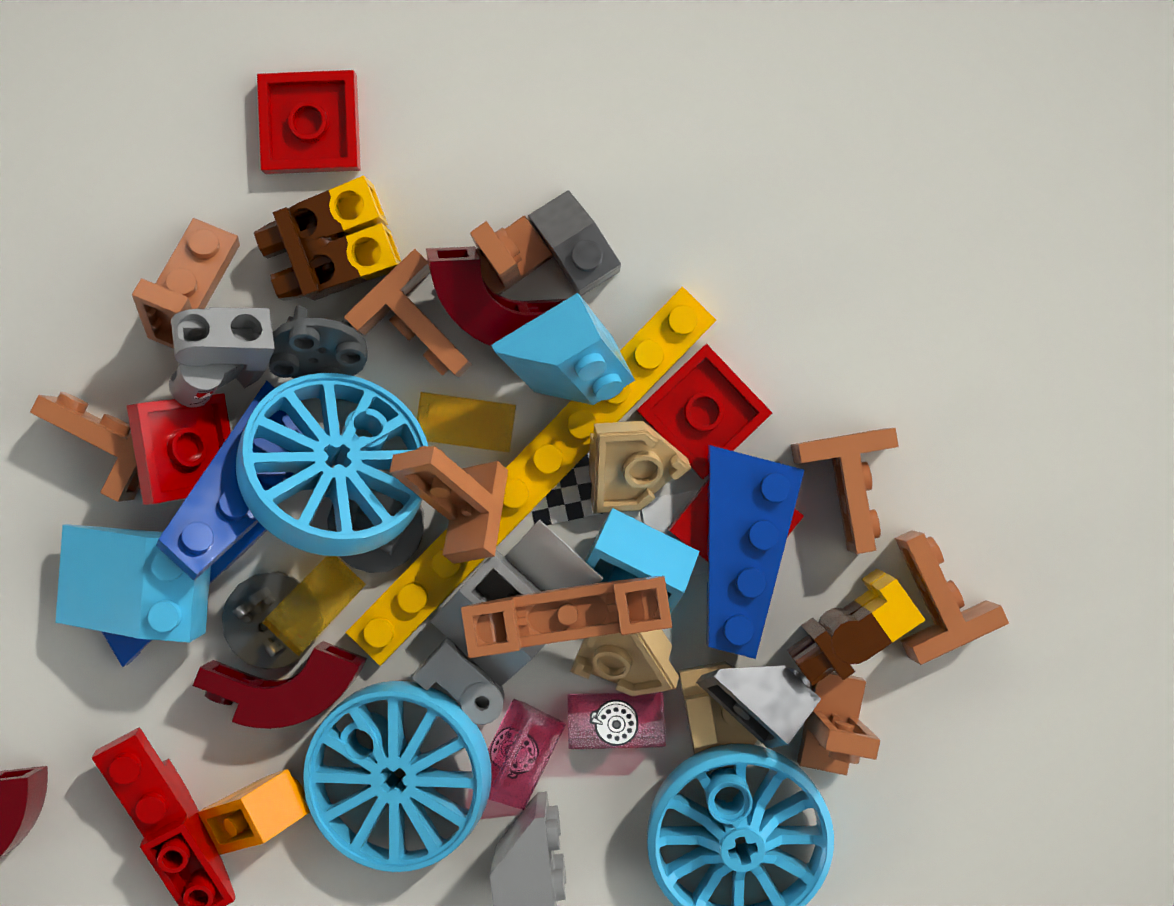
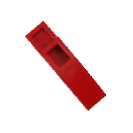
[92,727,236,906]

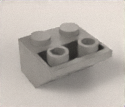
[430,550,545,687]
[490,791,566,906]

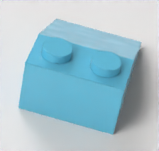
[55,524,211,643]

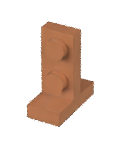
[470,215,553,295]
[132,218,240,349]
[344,249,472,377]
[30,392,140,502]
[791,428,899,554]
[389,446,508,564]
[895,530,1009,665]
[797,672,880,776]

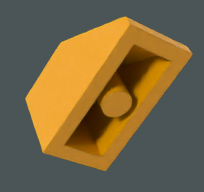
[197,769,310,855]

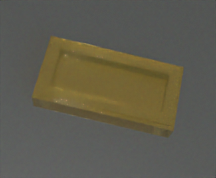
[417,392,517,453]
[262,556,366,656]

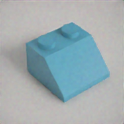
[492,293,635,405]
[584,508,700,614]

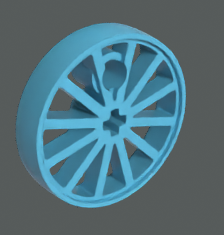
[236,373,428,556]
[303,681,492,872]
[647,743,834,906]

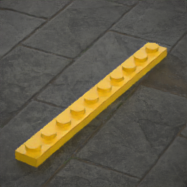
[345,286,716,666]

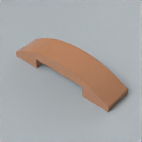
[461,576,673,658]

